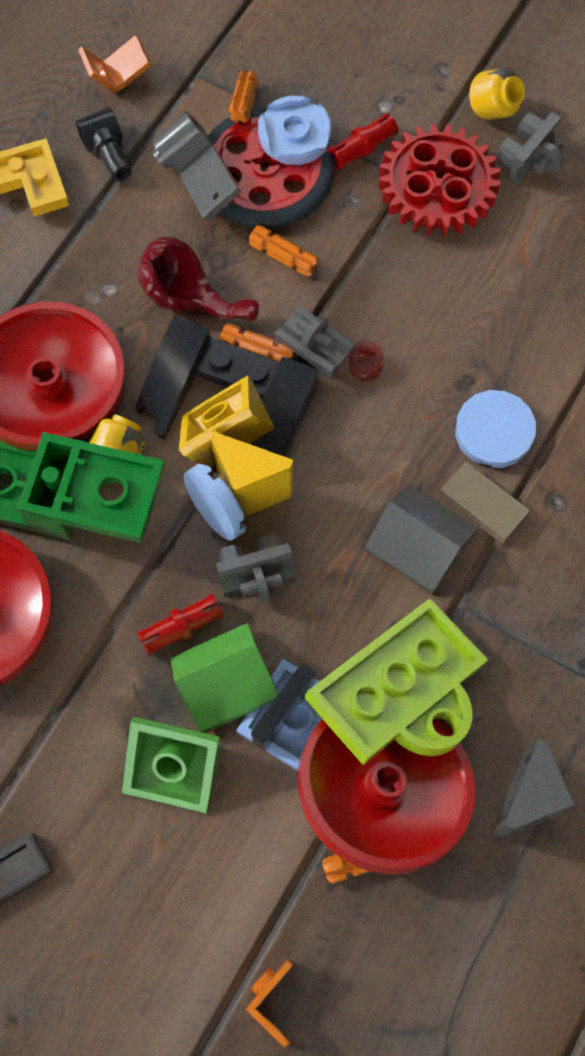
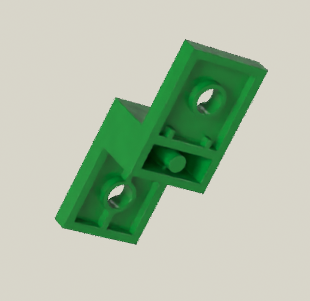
[0,432,166,543]

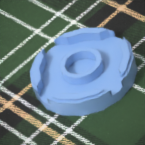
[258,96,331,165]
[455,390,536,468]
[184,463,246,541]

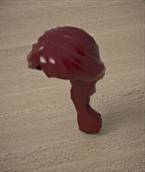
[138,237,260,322]

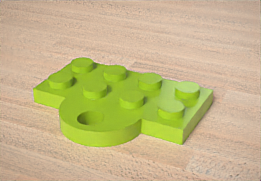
[304,598,488,765]

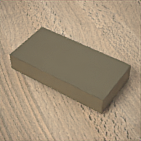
[439,461,530,544]

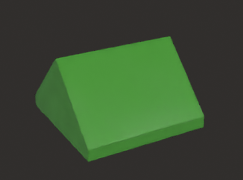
[171,623,279,733]
[122,717,224,813]

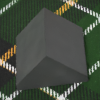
[364,485,478,595]
[492,739,575,838]

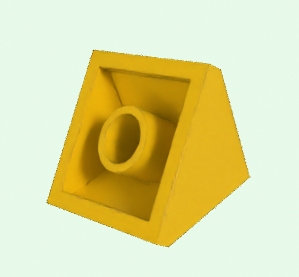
[179,375,275,467]
[211,432,294,517]

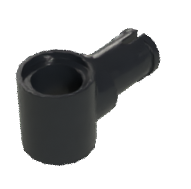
[75,107,132,182]

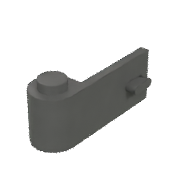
[152,111,241,221]

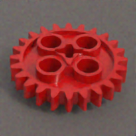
[378,123,501,237]

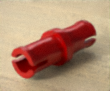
[327,113,398,170]
[136,593,224,656]

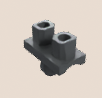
[497,112,564,185]
[275,306,355,377]
[216,533,296,603]

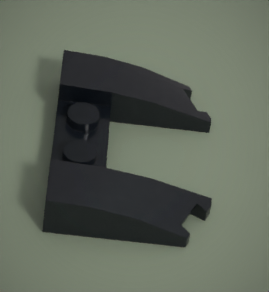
[135,316,319,457]

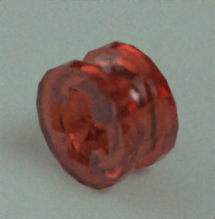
[348,341,384,381]

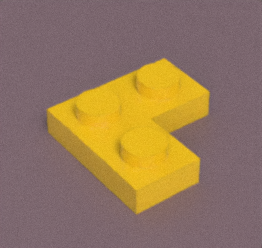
[0,138,69,217]

